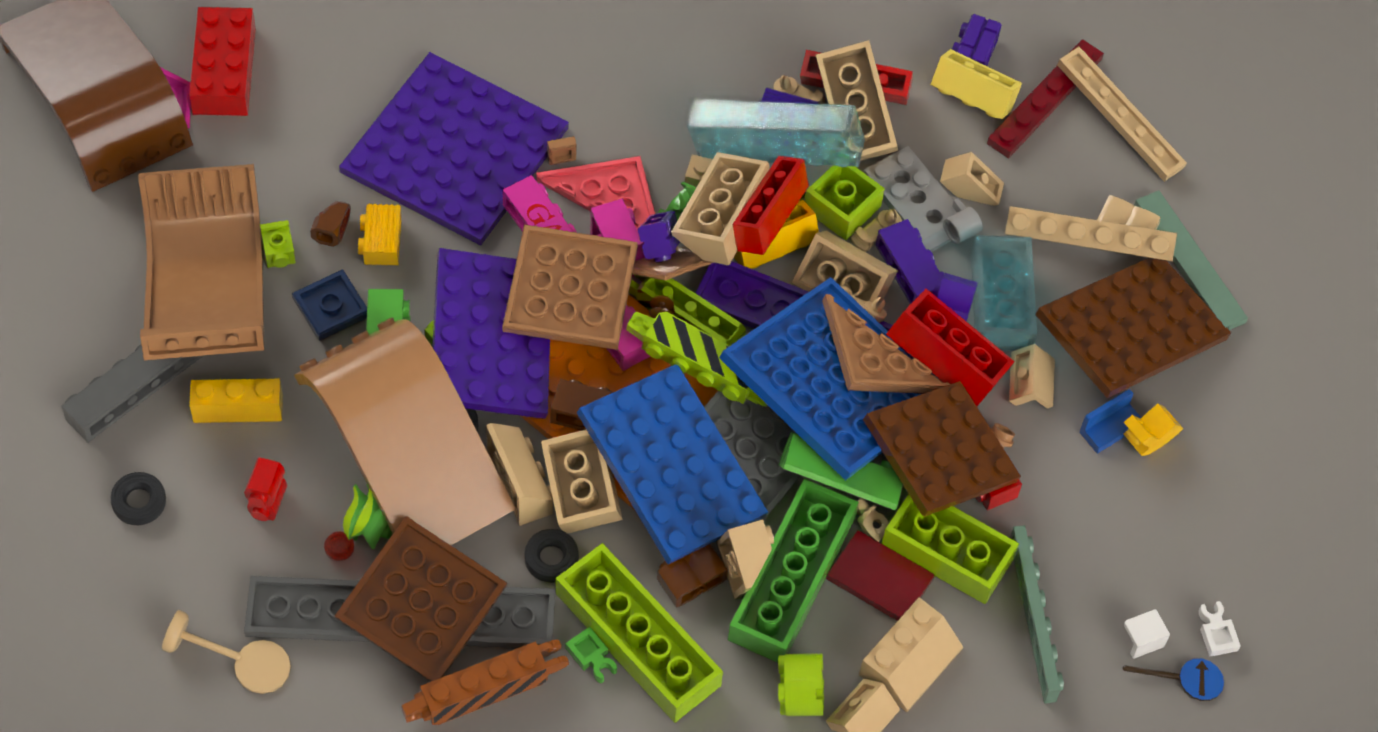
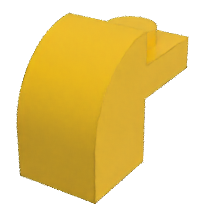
[1123,403,1184,456]

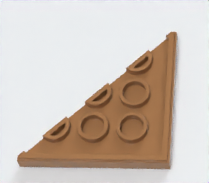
[822,294,950,394]

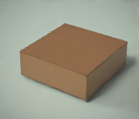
[547,136,577,165]

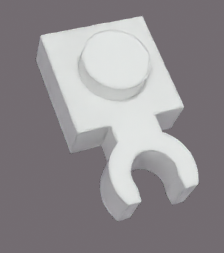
[1199,601,1241,657]

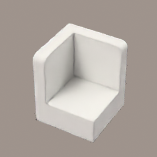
[1124,609,1170,659]

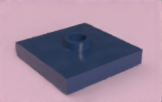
[292,269,367,341]

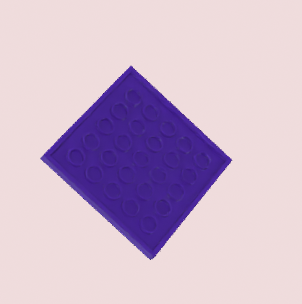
[339,52,569,246]

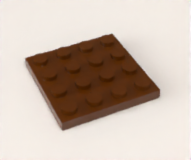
[863,381,1021,517]
[335,516,507,682]

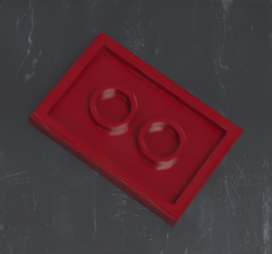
[826,530,935,621]

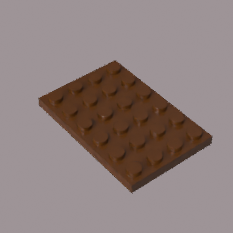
[1035,258,1231,398]

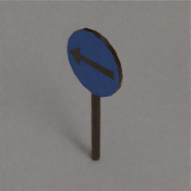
[1123,658,1224,701]

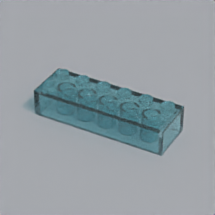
[687,99,865,167]

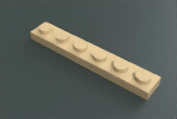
[1057,47,1187,182]
[1005,206,1177,262]

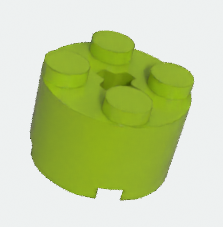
[778,653,824,716]

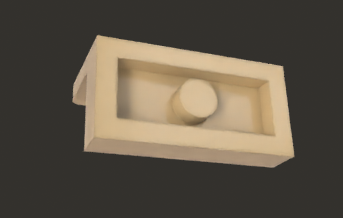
[1009,344,1055,409]
[826,679,900,732]

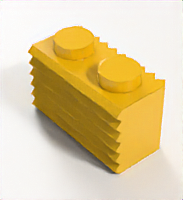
[358,203,402,265]

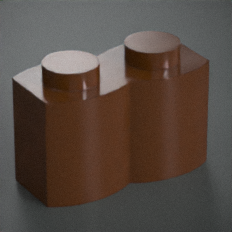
[657,544,728,608]

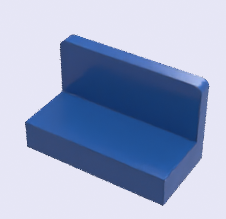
[1079,389,1142,454]

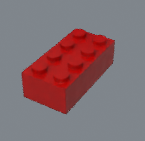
[189,7,256,116]
[886,288,1015,406]

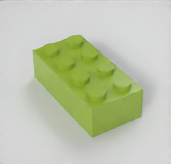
[882,494,1019,604]

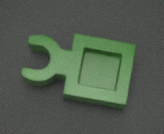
[565,627,617,683]

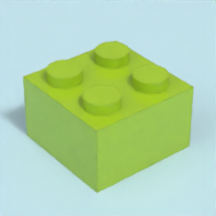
[805,157,885,241]

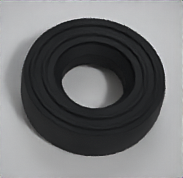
[111,472,166,525]
[524,529,579,583]

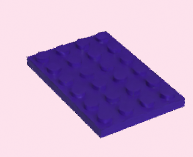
[433,248,550,419]

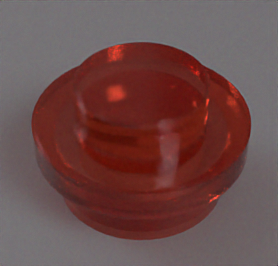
[324,531,355,561]

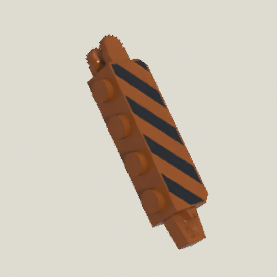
[401,639,569,725]

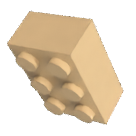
[541,429,623,533]

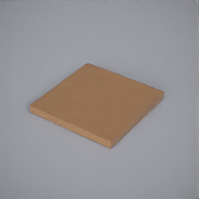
[502,224,638,350]

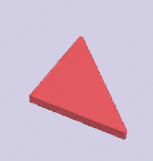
[536,156,655,231]

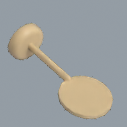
[162,610,291,694]

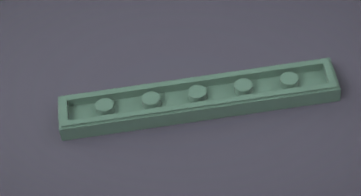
[1134,190,1248,330]

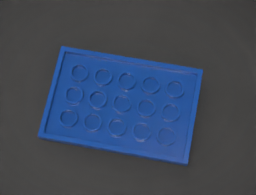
[577,364,768,564]

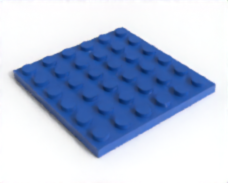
[719,277,938,481]

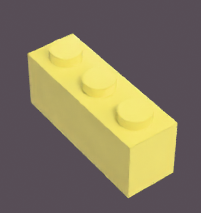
[930,49,1022,119]

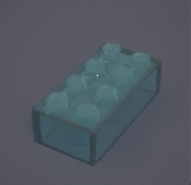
[971,235,1037,351]

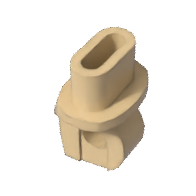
[857,498,889,542]

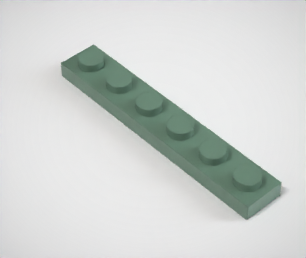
[1010,525,1064,703]

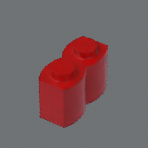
[244,457,288,521]

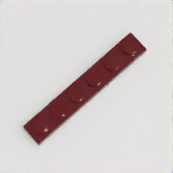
[987,39,1104,159]

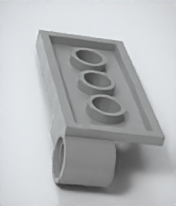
[863,146,983,252]

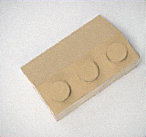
[792,230,898,303]
[486,423,553,526]
[717,520,774,599]
[859,597,963,712]

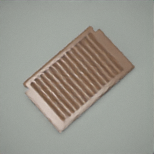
[633,246,714,280]

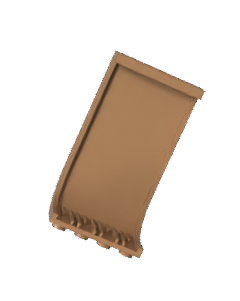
[138,164,264,361]
[294,317,516,545]

